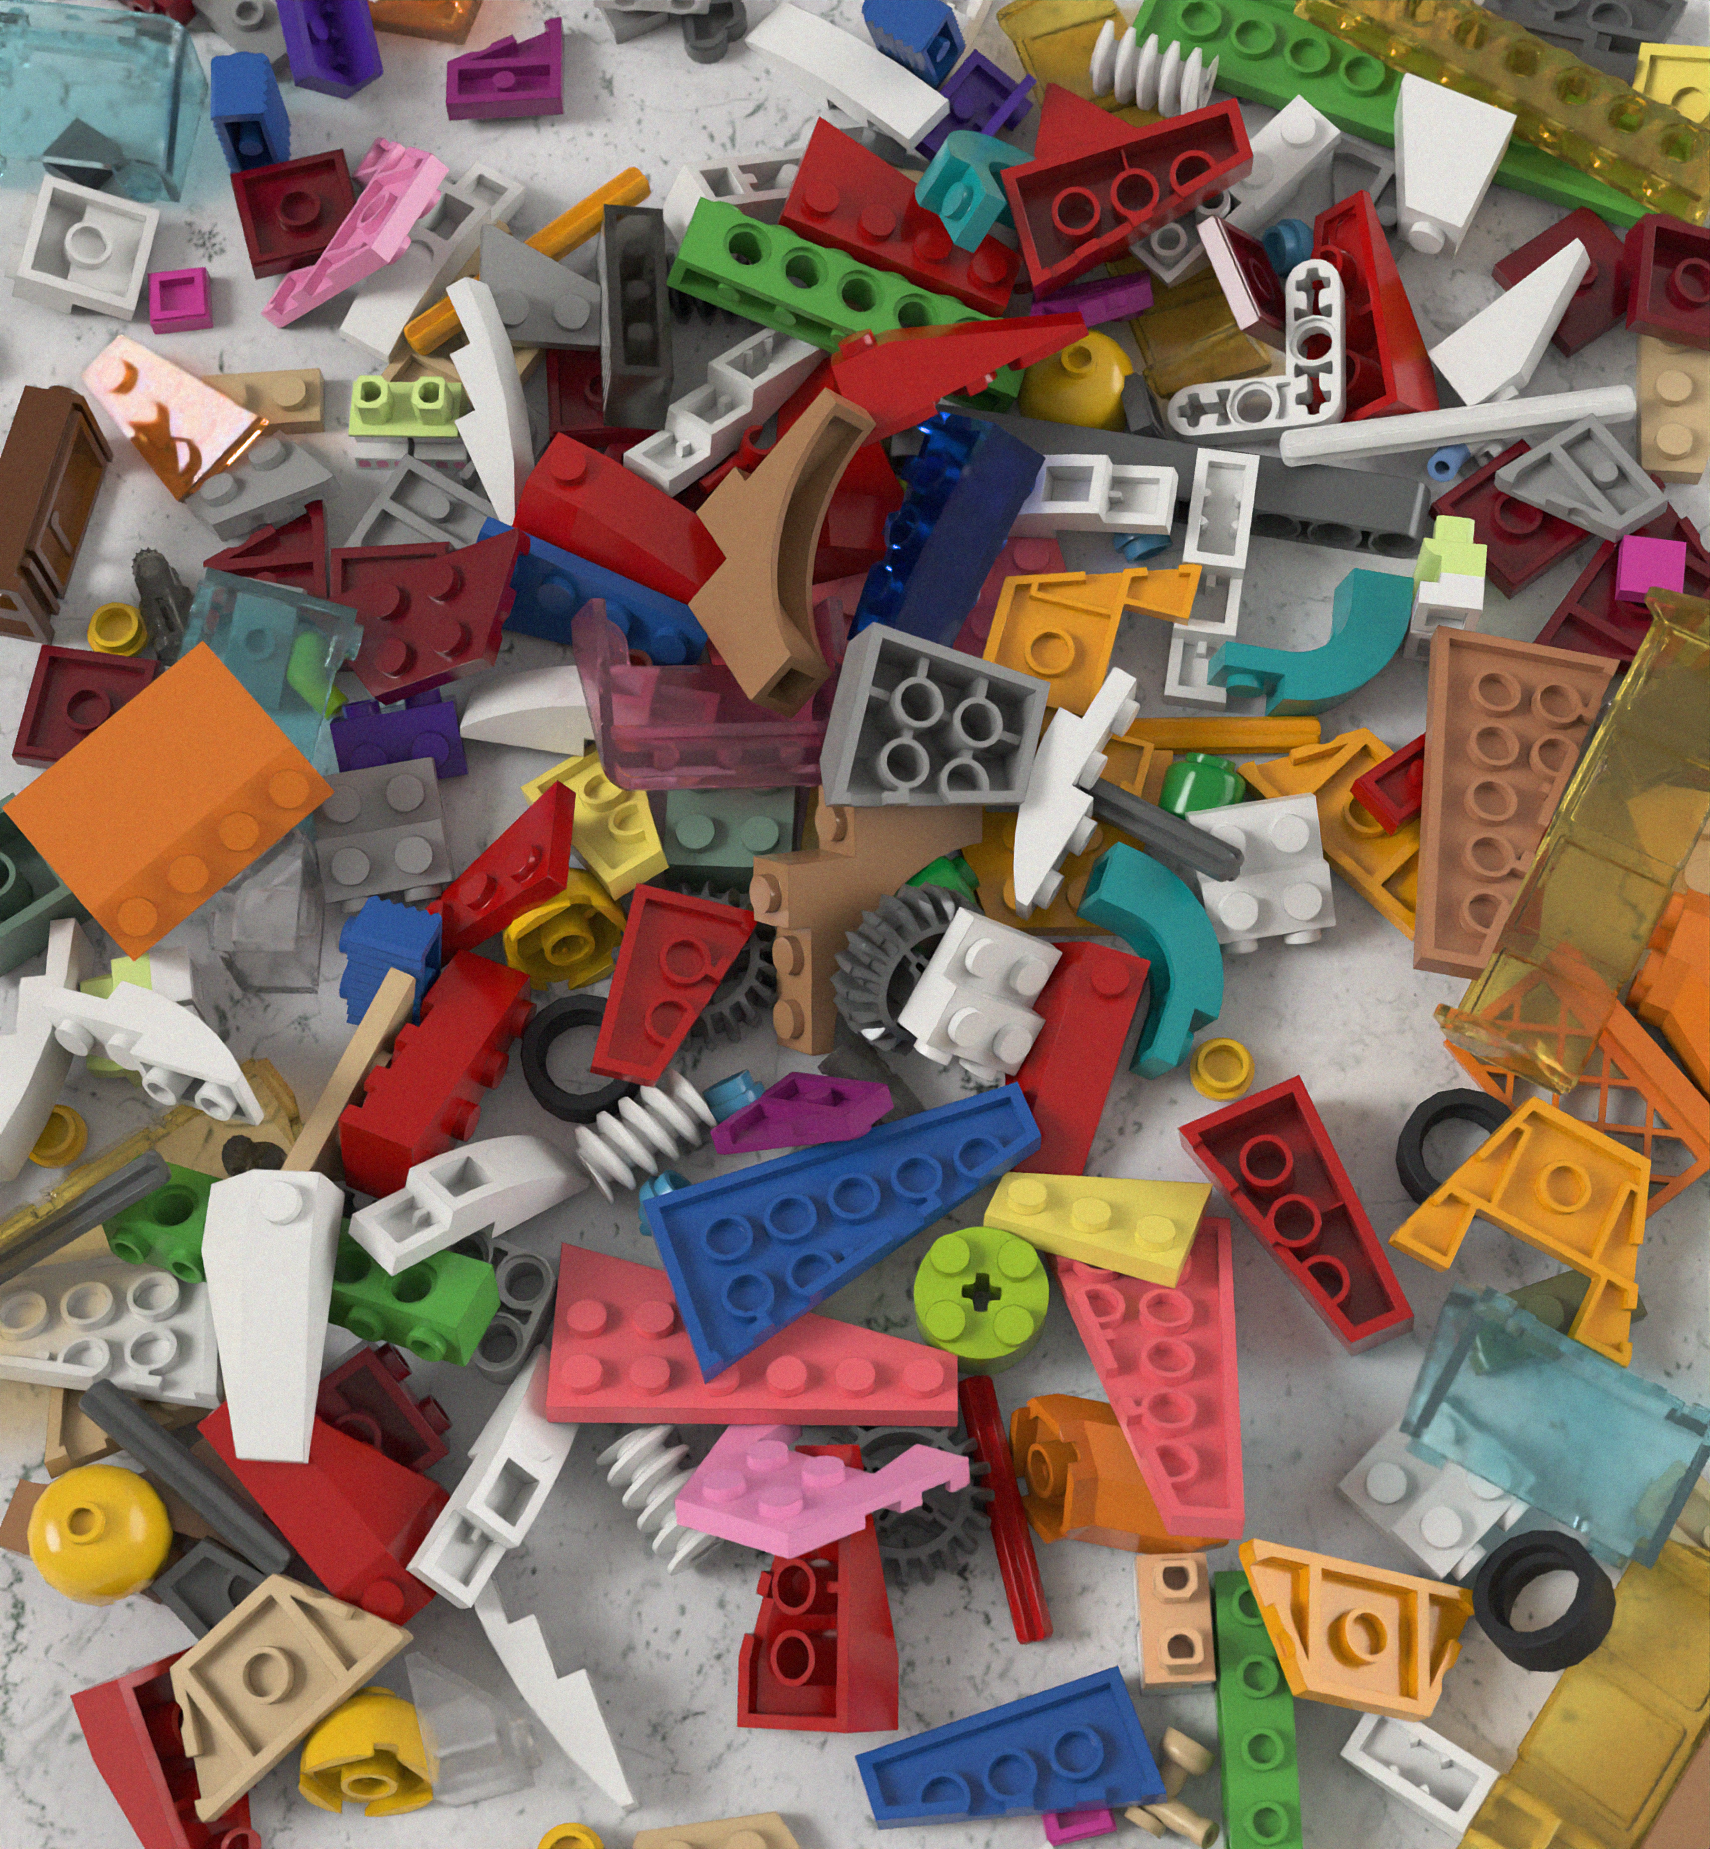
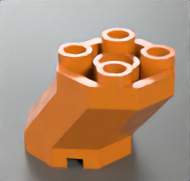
[1624,888,1710,1104]
[1008,1393,1229,1555]

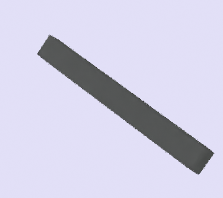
[888,404,1431,558]

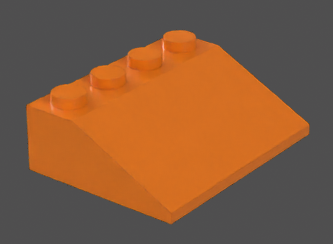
[2,640,335,962]

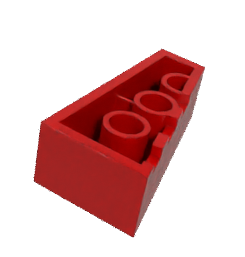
[1000,98,1254,302]
[776,116,1023,318]
[338,948,537,1200]
[1178,1075,1414,1357]

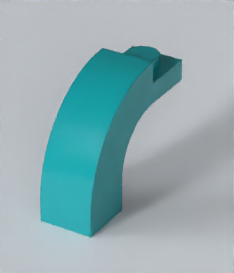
[915,130,1037,253]
[1207,568,1414,716]
[1076,841,1224,1081]

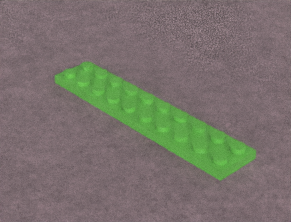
[1132,0,1710,229]

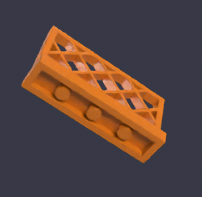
[1443,941,1710,1221]

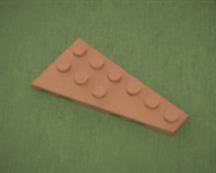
[1413,625,1621,981]

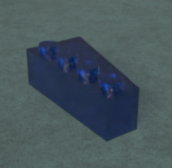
[846,411,1046,649]

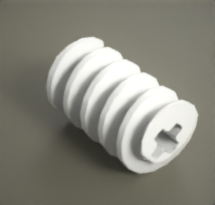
[1089,20,1219,118]
[574,1068,717,1205]
[595,1423,725,1576]

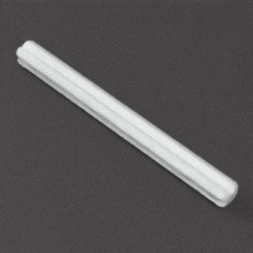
[1280,385,1636,467]

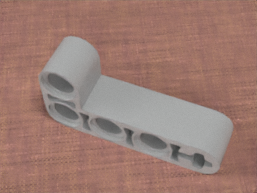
[333,1180,558,1385]

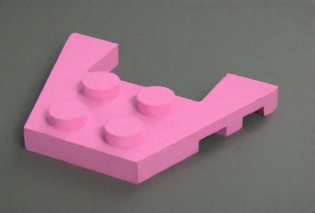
[261,137,449,329]
[675,1424,970,1559]

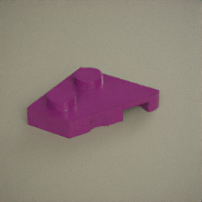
[446,17,564,120]
[1030,269,1154,328]
[710,1071,894,1155]

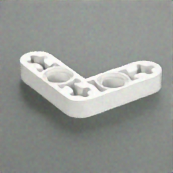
[1167,259,1346,446]

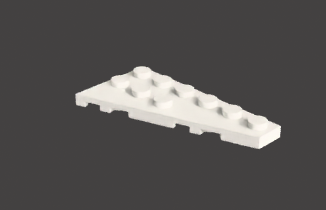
[0,1247,223,1409]

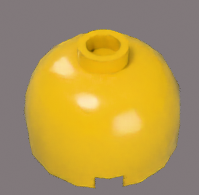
[1016,328,1134,433]
[502,867,628,991]
[27,1463,174,1607]
[299,1686,441,1817]

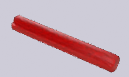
[958,1375,1053,1645]

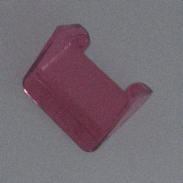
[571,596,846,792]

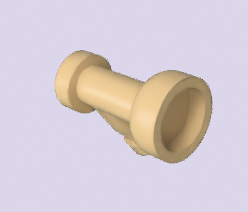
[1124,1726,1220,1849]

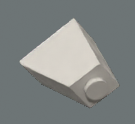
[1394,72,1517,260]

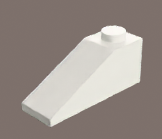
[659,147,806,245]
[1427,238,1591,406]

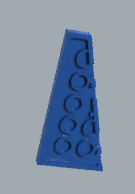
[642,1082,1041,1384]

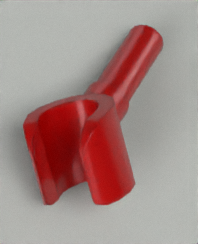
[698,425,777,495]

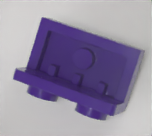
[276,0,383,100]
[914,49,1038,162]
[329,687,469,780]

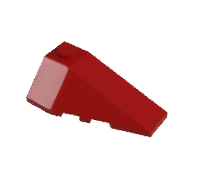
[1302,189,1440,423]
[831,311,1090,448]
[776,356,917,585]
[512,432,727,605]
[1005,941,1151,1176]
[197,1399,451,1627]
[737,1444,899,1733]
[70,1644,262,1849]

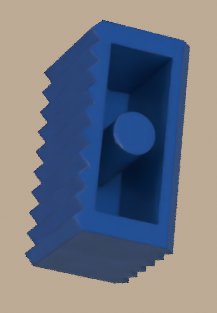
[861,0,966,90]
[210,51,291,174]
[339,895,442,1026]

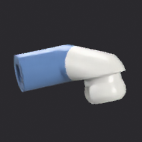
[1427,438,1507,482]

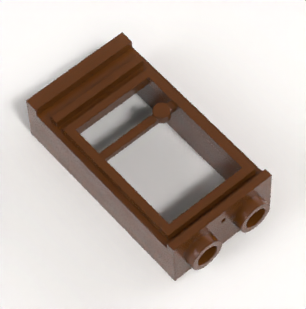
[0,385,114,645]

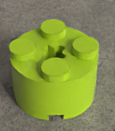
[914,1227,1049,1376]

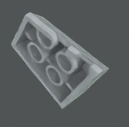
[819,622,1051,807]

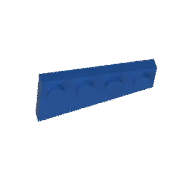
[476,516,708,675]
[855,1665,1168,1830]

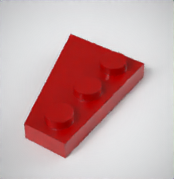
[425,780,576,969]
[589,883,760,1088]

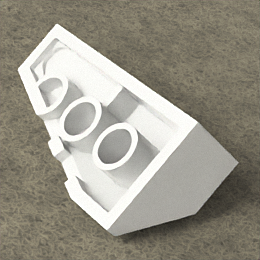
[201,1169,345,1464]

